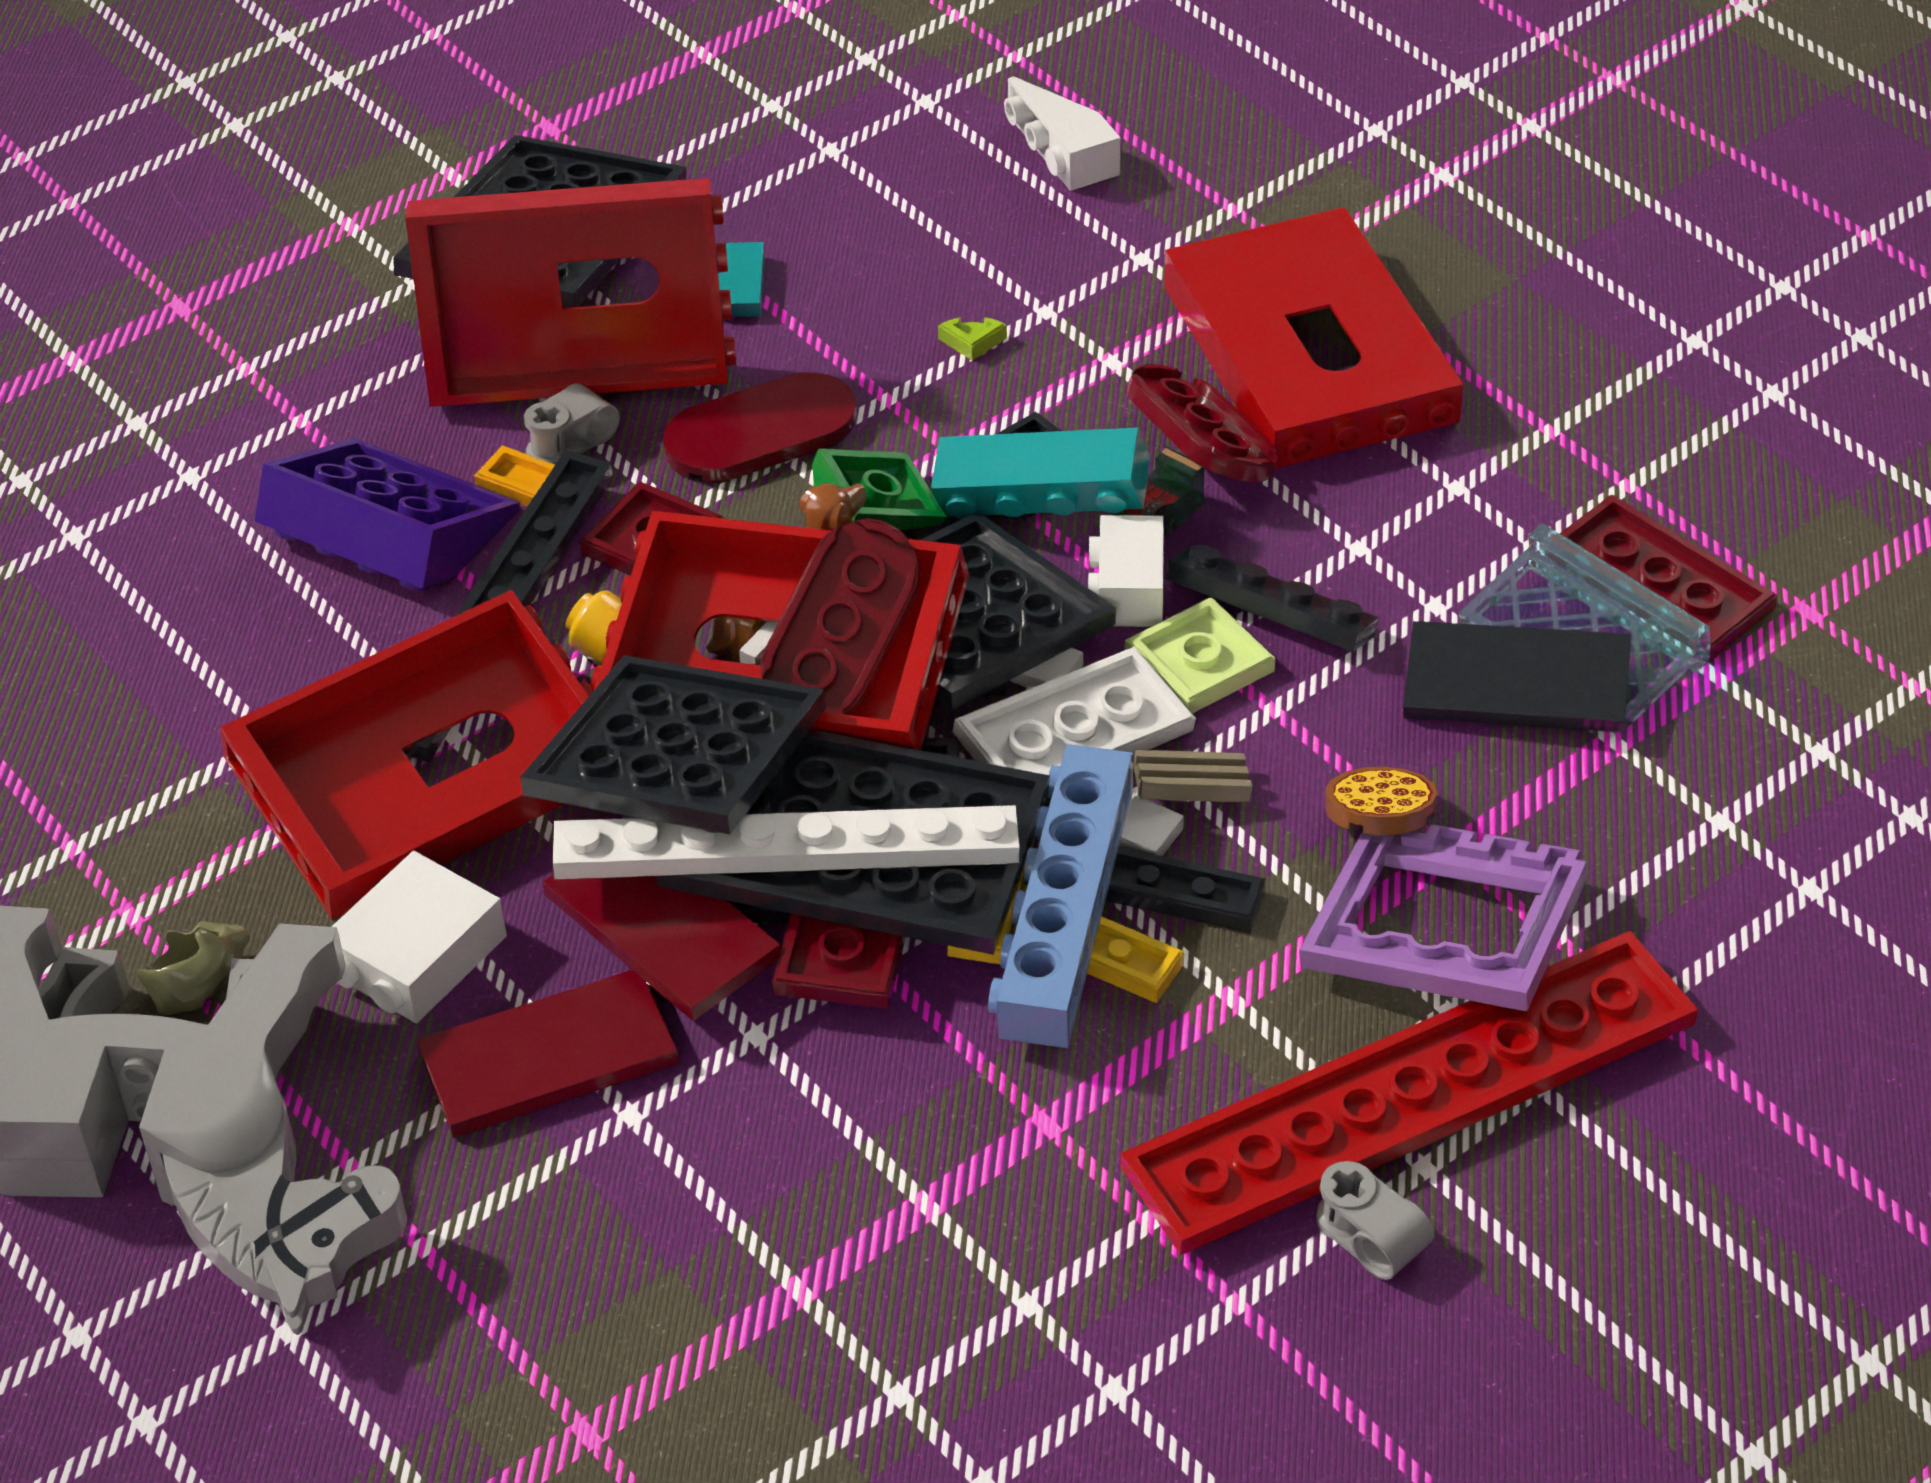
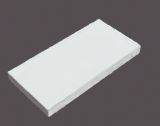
[953,647,1196,775]

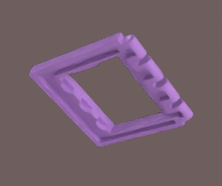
[1300,824,1587,1011]

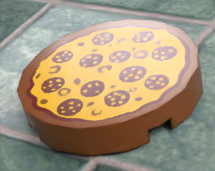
[1325,766,1438,836]

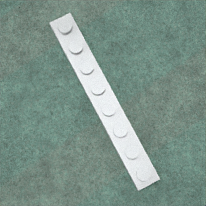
[553,805,1019,879]

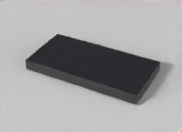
[1403,621,1631,732]

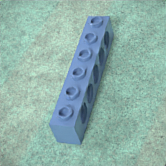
[988,744,1133,1048]

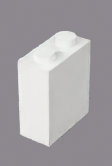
[332,850,507,1024]

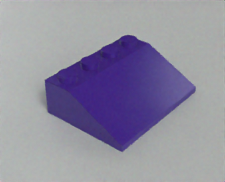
[254,438,520,591]

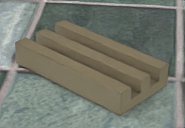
[1133,750,1253,802]

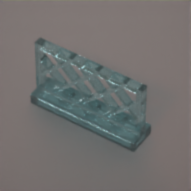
[1459,523,1710,729]

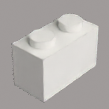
[1088,515,1163,627]

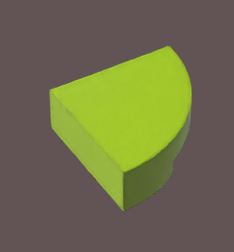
[938,317,1007,361]

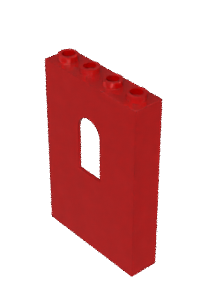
[405,178,737,407]
[1164,207,1463,469]
[591,511,969,750]
[220,590,593,920]

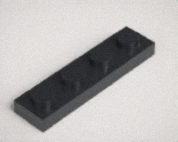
[1165,545,1379,652]

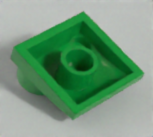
[812,449,946,530]

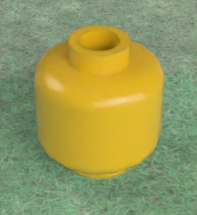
[565,590,622,666]

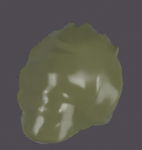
[137,921,250,1017]

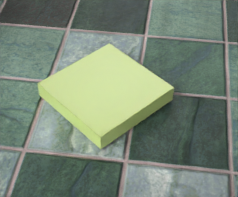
[1125,597,1275,713]

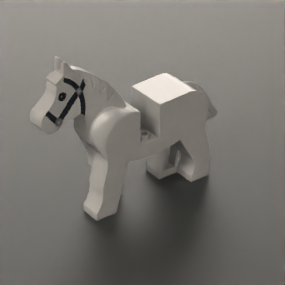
[0,906,407,1335]

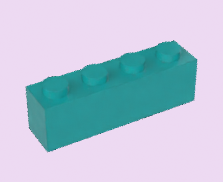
[931,428,1150,519]

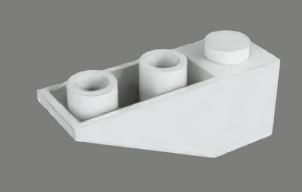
[1004,77,1120,191]

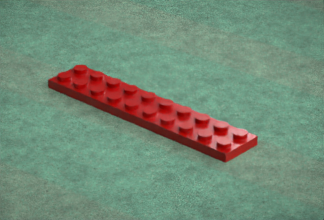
[1120,931,1698,1255]

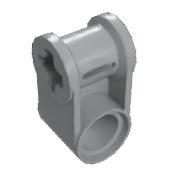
[524,383,620,465]
[1316,1161,1435,1280]

